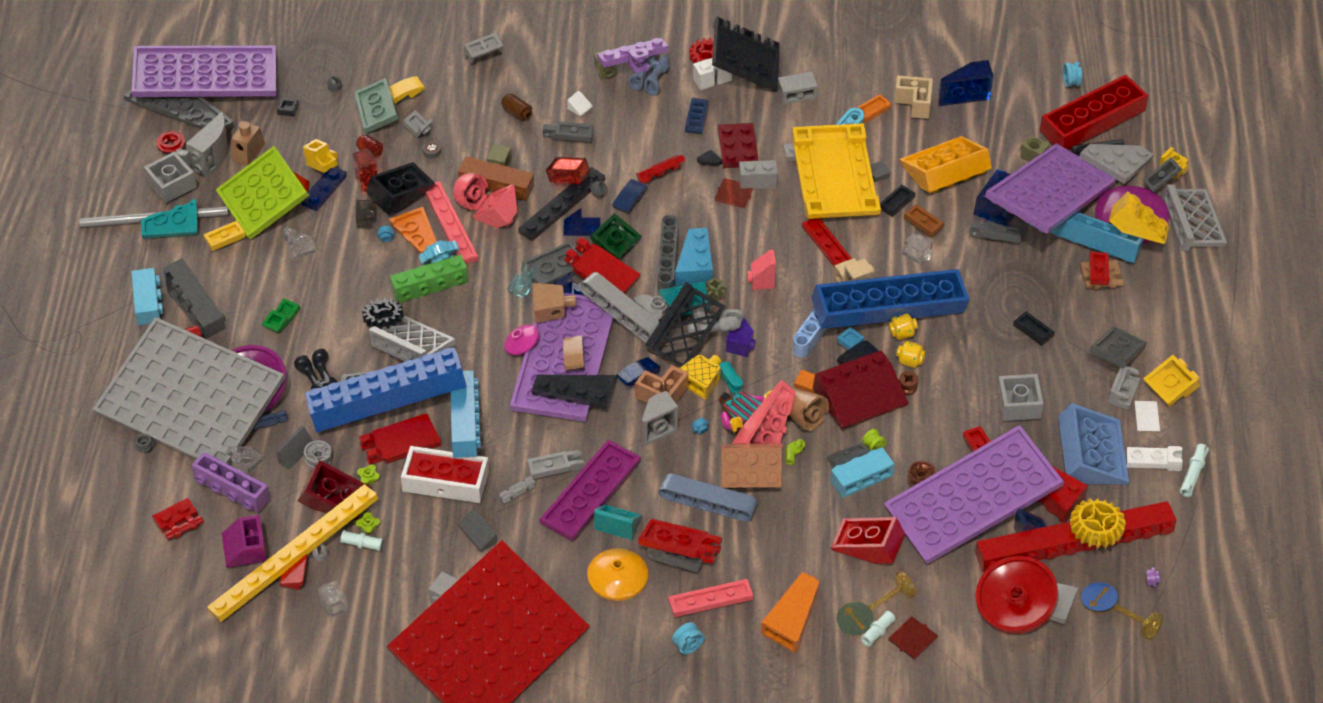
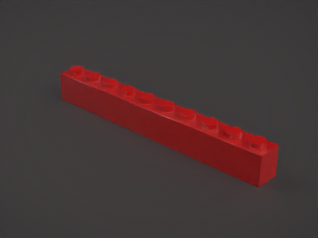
[975,501,1177,572]

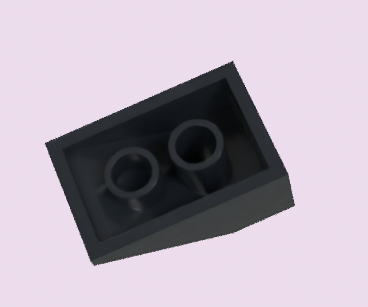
[367,162,435,215]

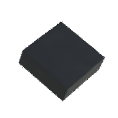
[277,98,299,117]

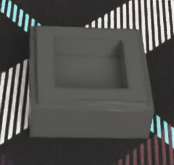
[870,161,891,182]

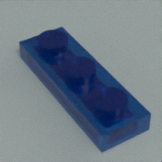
[301,167,347,211]

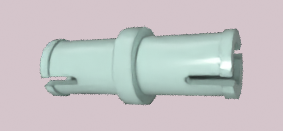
[340,530,383,551]
[861,611,895,647]

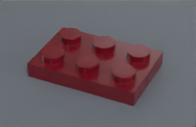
[717,123,759,169]

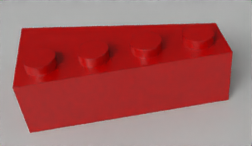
[1037,465,1088,523]

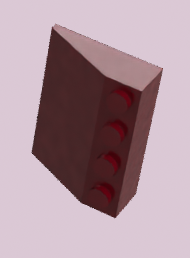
[812,350,908,429]

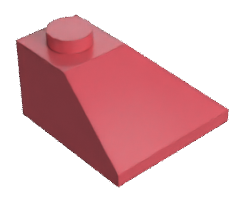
[473,184,517,228]

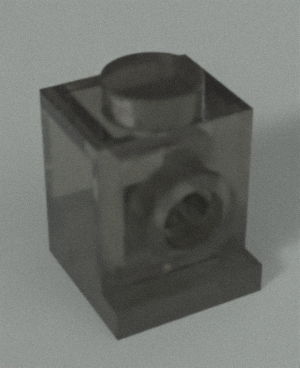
[356,199,376,229]

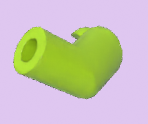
[785,439,806,465]

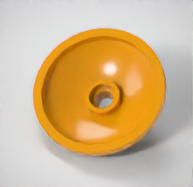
[587,548,648,601]

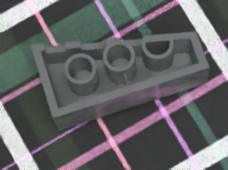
[163,258,226,339]

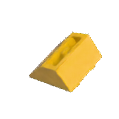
[1109,191,1169,244]

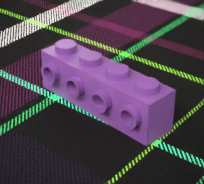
[192,452,270,513]

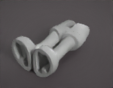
[688,308,744,338]

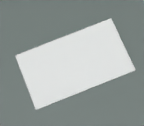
[1135,401,1160,431]

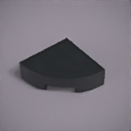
[697,150,722,167]

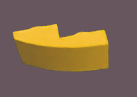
[390,76,425,104]

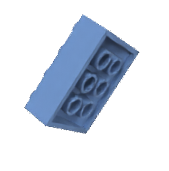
[1058,403,1129,485]

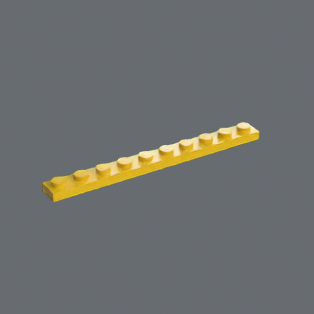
[207,484,378,622]

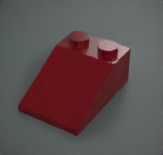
[298,460,372,521]

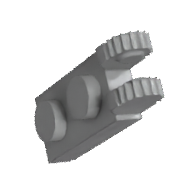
[527,450,585,479]

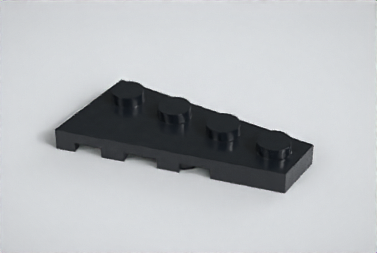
[532,375,617,409]

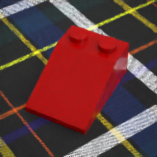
[830,517,905,564]

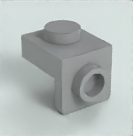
[402,110,433,138]

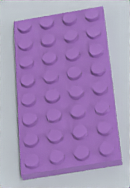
[132,45,276,97]
[985,143,1117,234]
[510,293,614,422]
[884,425,1064,565]

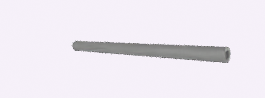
[79,206,228,228]

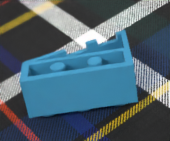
[675,228,713,286]

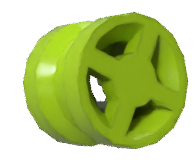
[862,429,887,451]

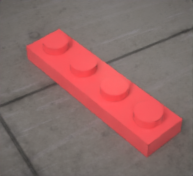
[668,579,753,618]

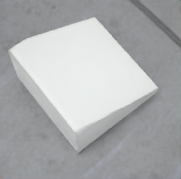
[567,91,593,117]

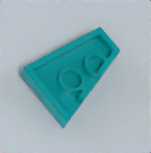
[141,199,198,239]

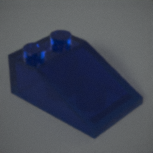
[938,60,993,106]

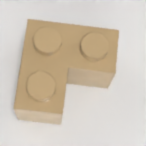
[895,75,933,119]
[834,258,875,282]

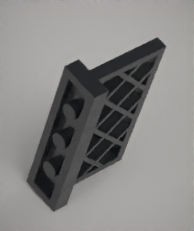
[645,282,726,367]

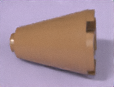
[789,388,829,432]

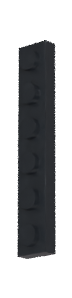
[518,167,605,241]

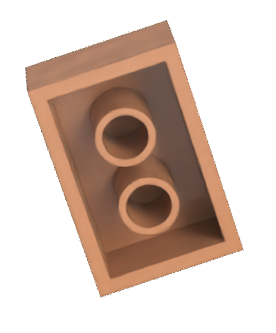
[721,444,782,488]

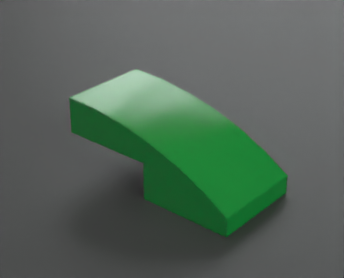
[262,298,301,333]

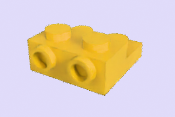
[1143,355,1200,407]

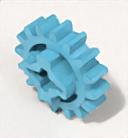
[419,240,460,265]

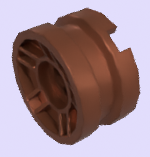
[907,461,936,487]

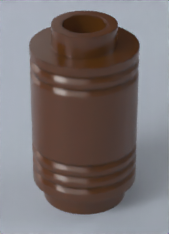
[501,93,533,121]

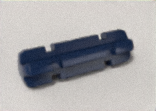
[252,410,288,431]

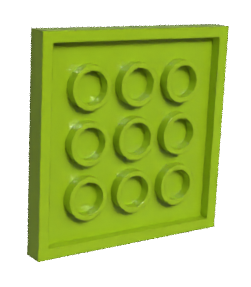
[216,146,310,240]

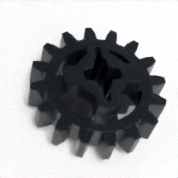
[362,297,404,330]

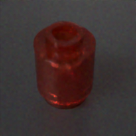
[356,134,383,159]

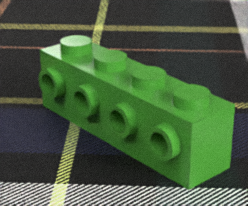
[390,254,468,303]

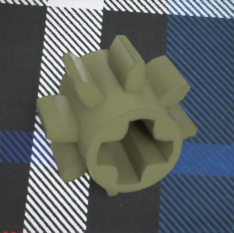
[705,278,727,301]

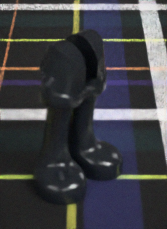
[294,349,338,390]

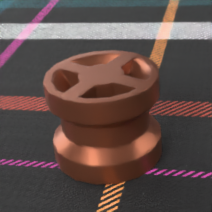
[899,371,918,396]

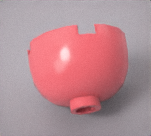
[453,173,488,210]

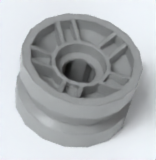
[304,440,333,470]

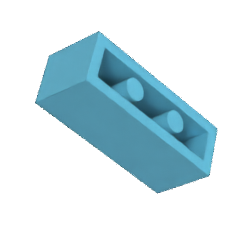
[131,268,163,325]
[830,447,895,498]

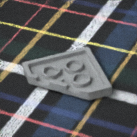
[1079,144,1154,184]

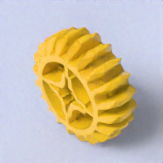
[1070,497,1126,549]

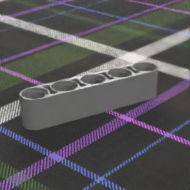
[657,215,678,292]

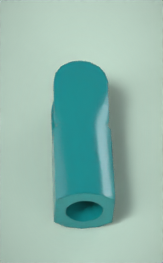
[719,361,743,394]

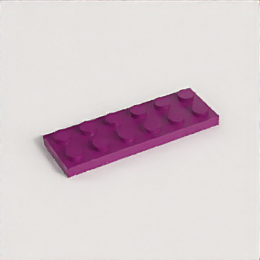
[540,440,641,542]

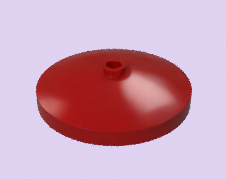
[976,556,1059,634]

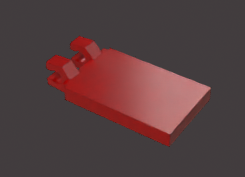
[564,237,641,294]
[359,413,441,465]
[638,519,722,563]

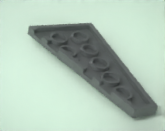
[123,90,234,131]

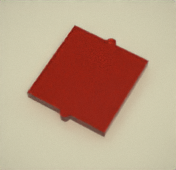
[715,178,753,208]
[888,616,938,660]

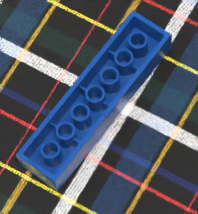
[811,269,970,329]
[305,347,467,433]

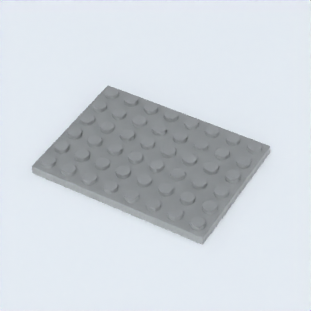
[92,317,285,465]

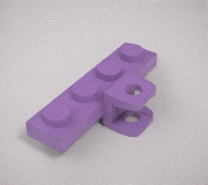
[597,38,669,73]

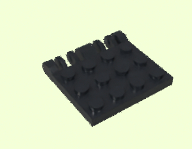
[712,16,780,91]

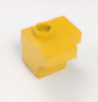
[303,139,338,173]

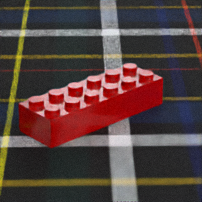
[1040,74,1149,150]

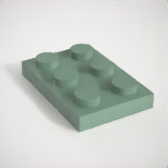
[354,78,399,133]

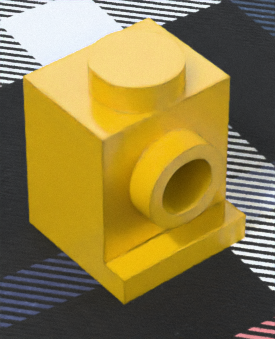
[1159,147,1189,179]

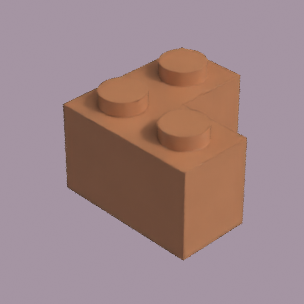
[635,365,689,403]

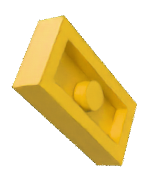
[204,221,246,251]

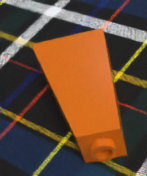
[761,572,820,654]

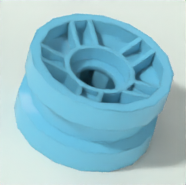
[1063,62,1082,87]
[672,622,705,655]

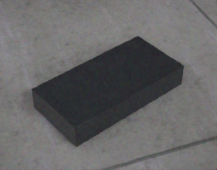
[880,184,916,217]
[1013,311,1055,346]

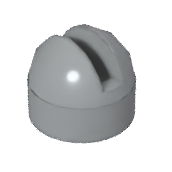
[311,544,328,561]

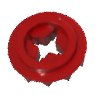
[156,131,185,154]

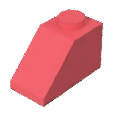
[747,250,776,290]

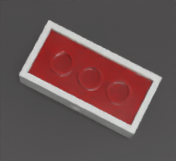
[401,446,489,503]

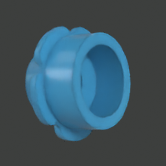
[377,226,395,242]
[691,417,709,435]

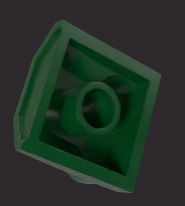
[590,213,642,260]

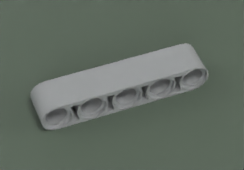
[580,272,659,343]

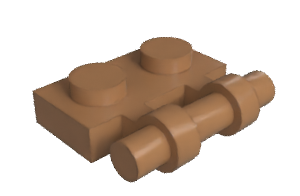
[1080,260,1124,290]

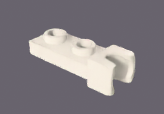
[1127,446,1183,471]

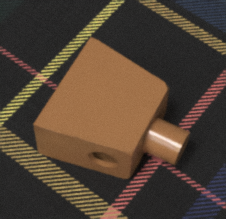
[231,121,265,166]
[532,283,576,323]

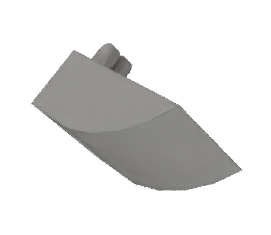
[176,112,228,177]

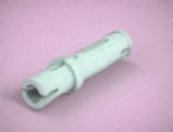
[1179,444,1209,497]

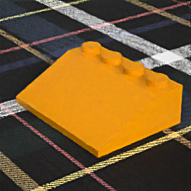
[899,136,992,193]

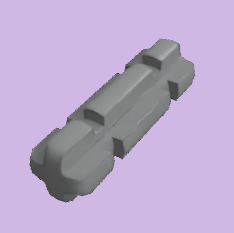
[499,476,535,503]

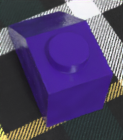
[726,318,756,357]

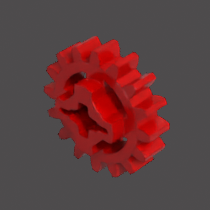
[689,37,714,64]

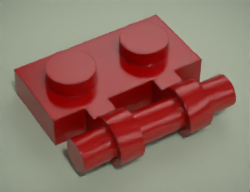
[152,498,204,540]

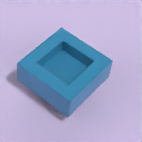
[837,327,864,350]

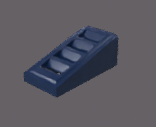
[685,98,709,134]

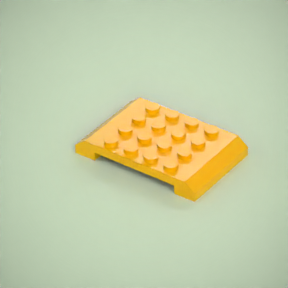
[792,123,881,219]

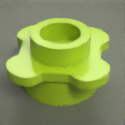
[357,465,380,485]
[356,512,380,533]

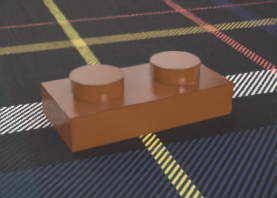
[904,204,944,238]

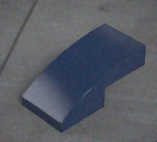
[612,179,648,214]

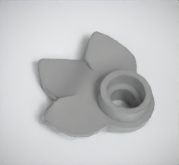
[634,295,668,321]

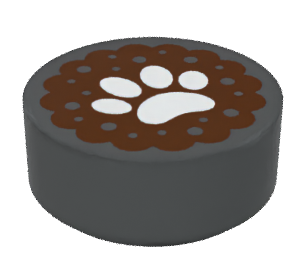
[423,141,441,158]

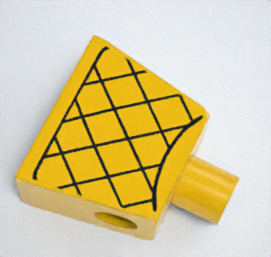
[679,355,722,400]

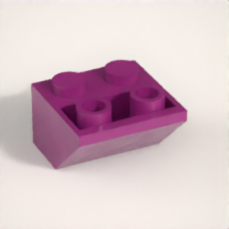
[221,515,267,568]

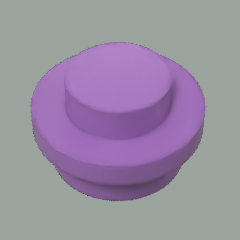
[1147,567,1161,587]

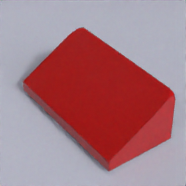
[279,554,307,590]

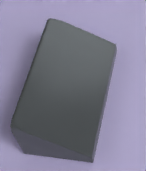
[1143,157,1182,193]
[276,426,313,469]
[827,443,870,468]
[458,508,497,552]

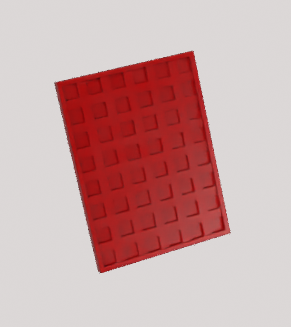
[386,540,590,703]

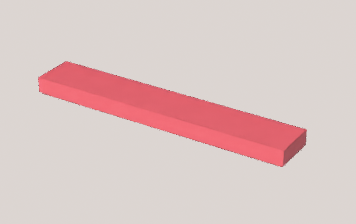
[425,181,479,264]

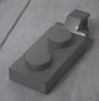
[542,121,593,142]
[970,221,1022,243]
[646,547,704,573]

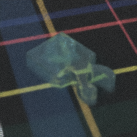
[507,264,537,298]

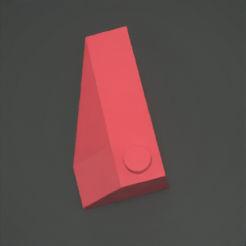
[732,380,796,447]

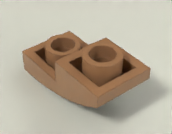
[563,335,585,370]

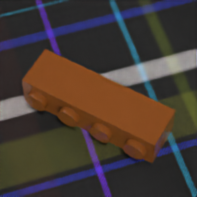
[458,156,534,201]

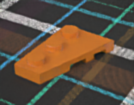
[388,207,437,254]

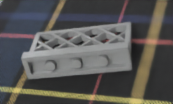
[1162,185,1227,251]
[369,316,456,361]

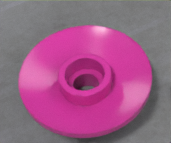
[504,325,539,355]

